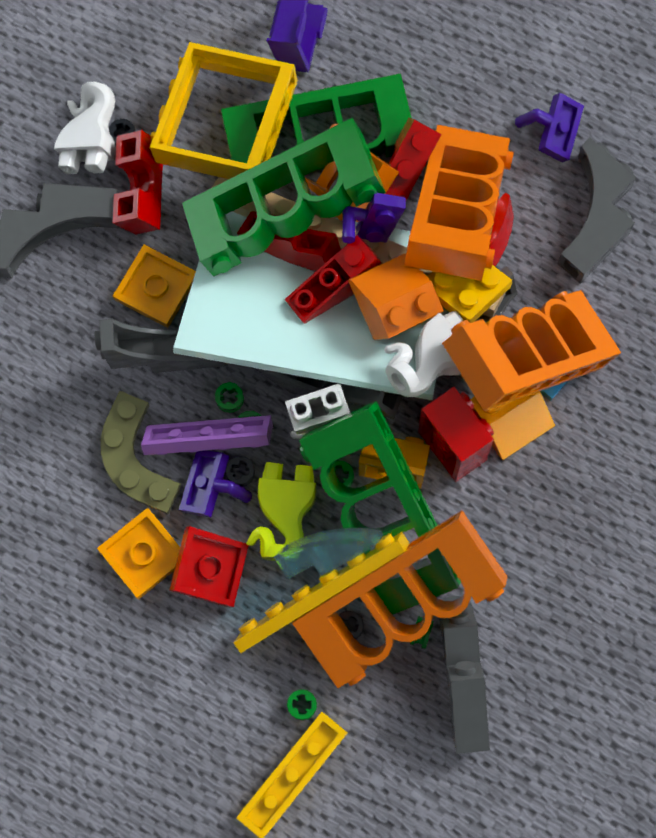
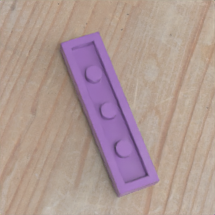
[141,415,273,455]

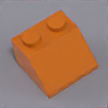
[348,253,444,340]

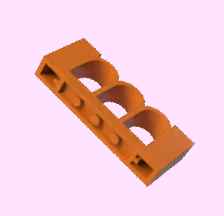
[404,125,514,281]
[442,290,621,411]
[292,510,508,688]

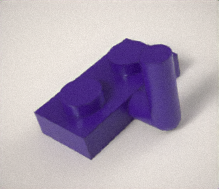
[515,93,584,163]
[342,193,406,244]
[179,450,252,518]

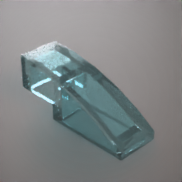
[274,528,384,579]

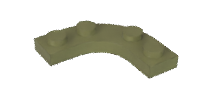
[101,391,181,514]

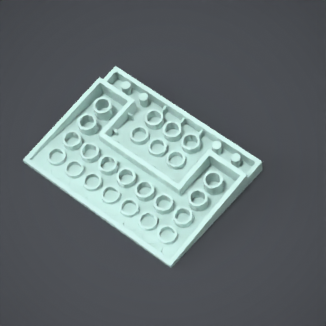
[173,212,449,400]

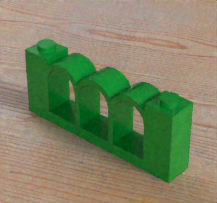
[221,73,411,170]
[182,118,386,277]
[299,401,461,615]

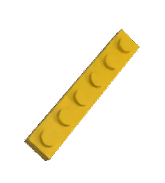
[233,532,409,653]

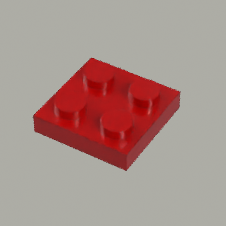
[169,526,249,608]

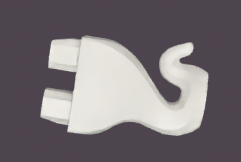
[54,82,115,174]
[384,311,463,397]
[285,384,350,439]

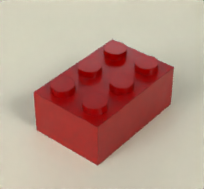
[418,387,494,482]

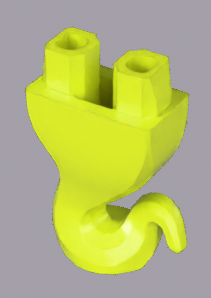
[246,462,316,562]

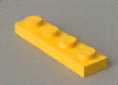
[236,712,348,838]

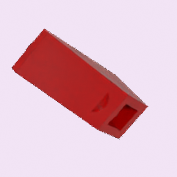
[284,235,383,324]

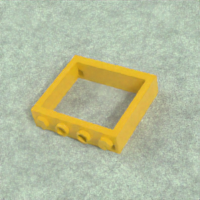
[149,42,298,179]

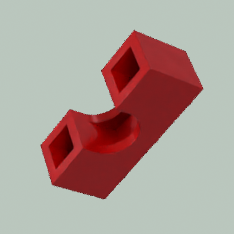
[386,118,442,200]
[113,130,163,235]

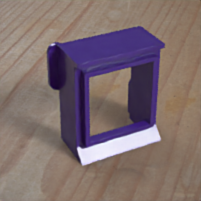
[266,0,328,73]

